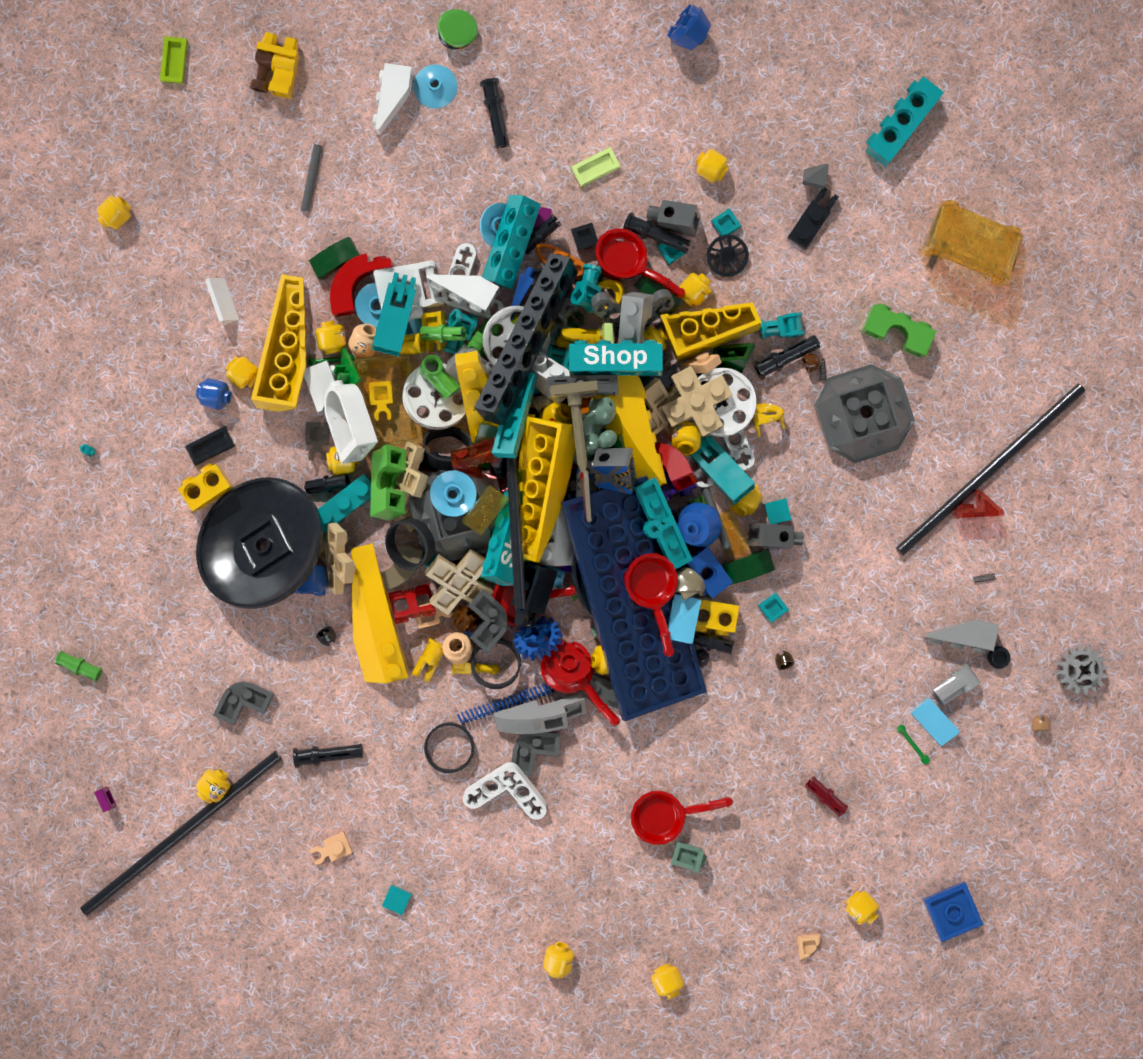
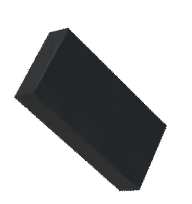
[185,426,236,466]

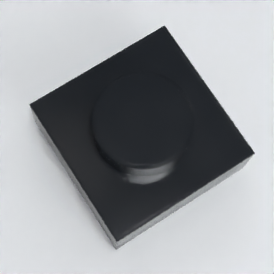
[571,223,598,252]

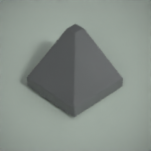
[802,164,829,189]

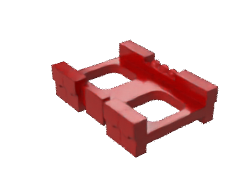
[388,584,437,624]

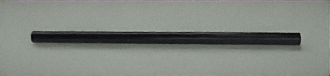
[896,383,1086,556]
[506,456,527,611]
[80,750,282,916]

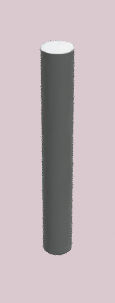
[301,144,322,212]
[701,486,732,551]

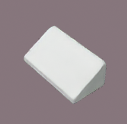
[205,278,239,325]

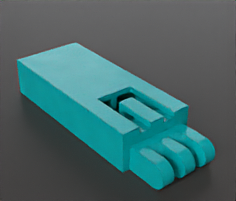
[372,272,416,357]
[689,435,755,505]

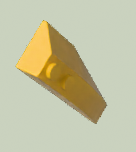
[251,274,306,412]
[583,376,666,486]
[519,416,575,562]
[351,543,409,683]

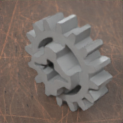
[1056,645,1108,695]

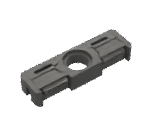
[546,375,619,399]

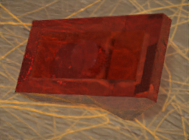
[451,438,498,478]
[954,490,1004,519]

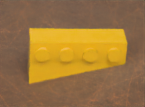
[660,302,762,362]
[455,351,499,442]

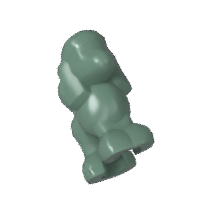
[566,397,617,466]

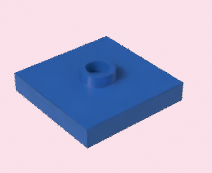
[923,881,984,942]

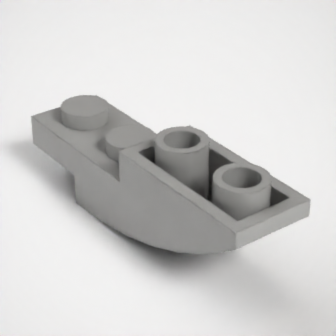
[493,693,587,734]

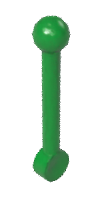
[308,355,355,366]
[897,725,930,764]

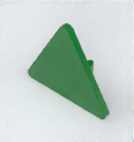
[333,348,360,385]

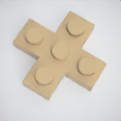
[661,366,733,437]
[644,378,681,443]
[395,441,428,506]
[319,523,356,595]
[425,549,493,615]

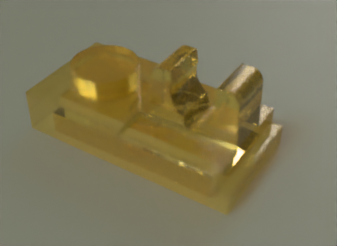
[462,485,509,535]
[720,509,750,558]

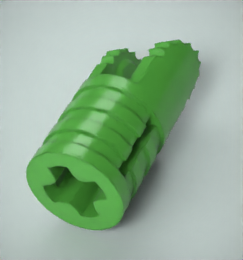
[467,319,502,357]

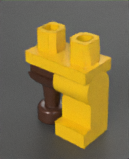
[250,32,300,99]

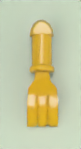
[452,661,500,675]

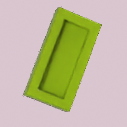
[160,36,188,84]

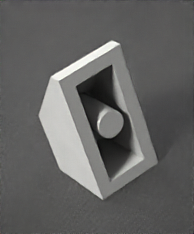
[304,361,339,414]

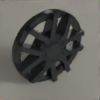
[706,234,749,277]

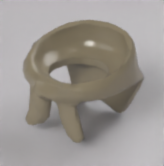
[675,567,706,600]

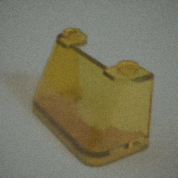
[919,200,1024,287]
[352,354,424,452]

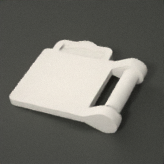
[373,260,444,323]

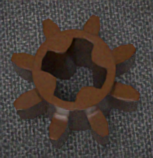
[452,604,482,632]

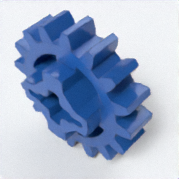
[513,616,563,661]

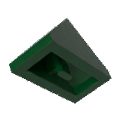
[712,343,756,374]

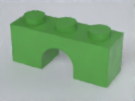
[860,303,936,358]
[370,444,406,521]

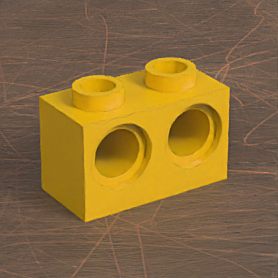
[178,464,234,512]
[695,599,739,636]

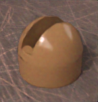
[1032,715,1051,732]

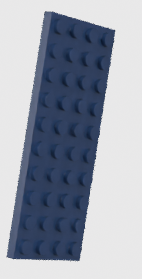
[561,476,707,721]

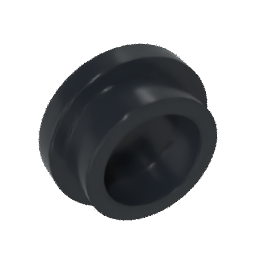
[987,646,1011,669]

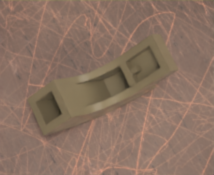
[382,544,425,590]

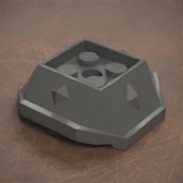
[814,364,915,463]
[409,464,502,562]

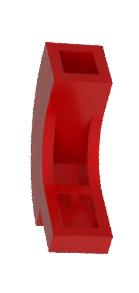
[330,253,393,317]
[655,443,698,491]

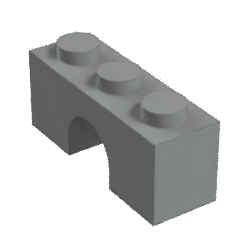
[618,292,654,344]

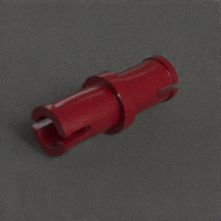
[805,776,848,817]

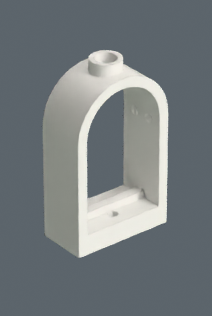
[324,380,378,464]

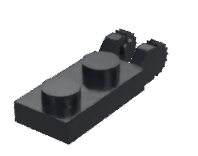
[787,187,839,250]

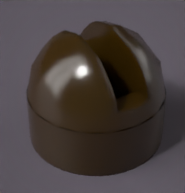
[775,651,795,670]

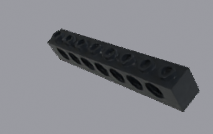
[474,253,579,426]

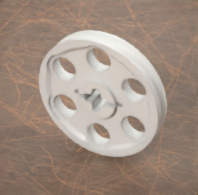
[483,306,551,366]
[402,363,466,430]
[692,368,756,437]

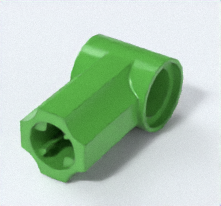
[419,355,460,400]

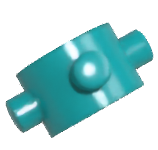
[79,443,96,457]

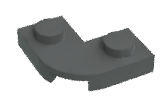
[468,589,507,653]
[213,681,275,725]
[511,732,561,776]

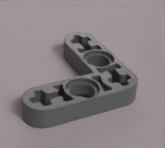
[591,289,674,334]

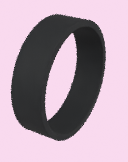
[422,426,472,471]
[385,518,435,570]
[471,638,521,689]
[424,722,475,773]

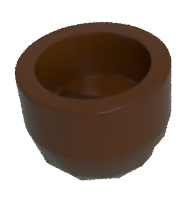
[802,354,821,373]

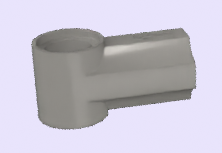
[932,663,980,705]

